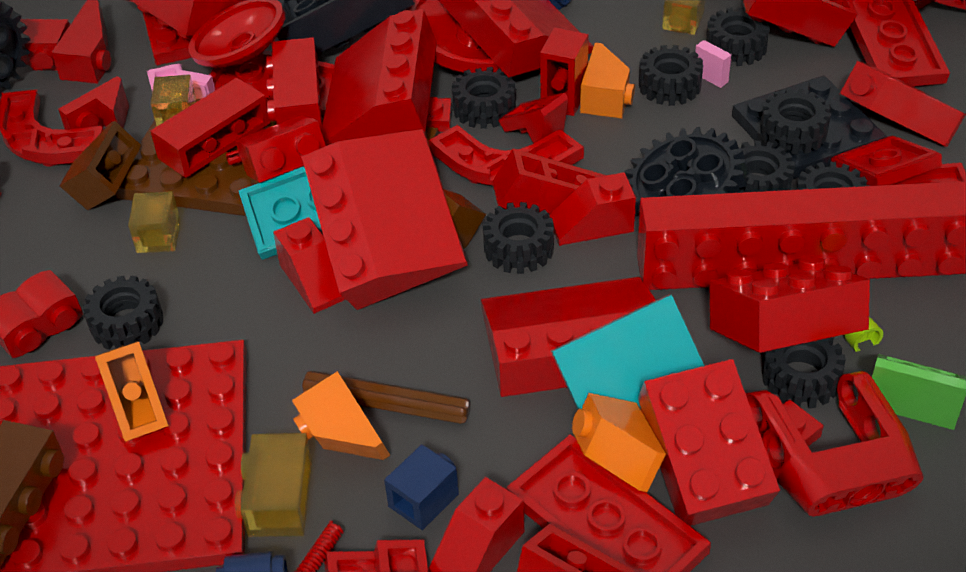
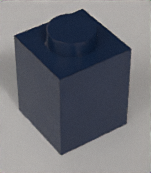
[384,444,459,531]

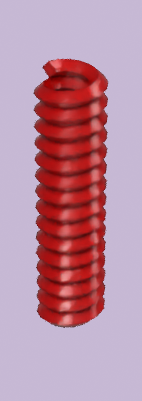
[294,520,344,572]

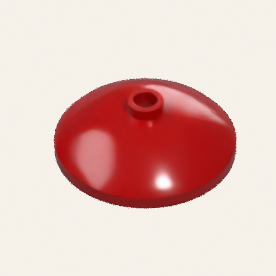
[188,0,285,68]

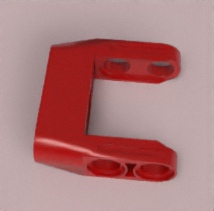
[745,371,924,517]

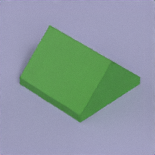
[872,354,966,430]

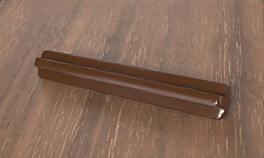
[302,371,470,424]

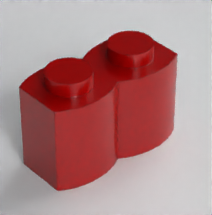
[0,270,83,358]

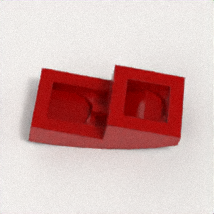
[324,540,428,572]

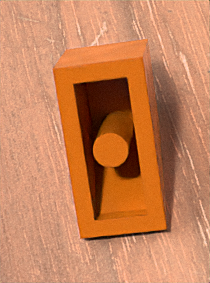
[580,43,635,119]
[95,341,168,441]
[292,371,390,460]
[572,393,666,492]

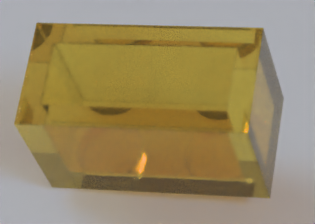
[235,433,312,537]

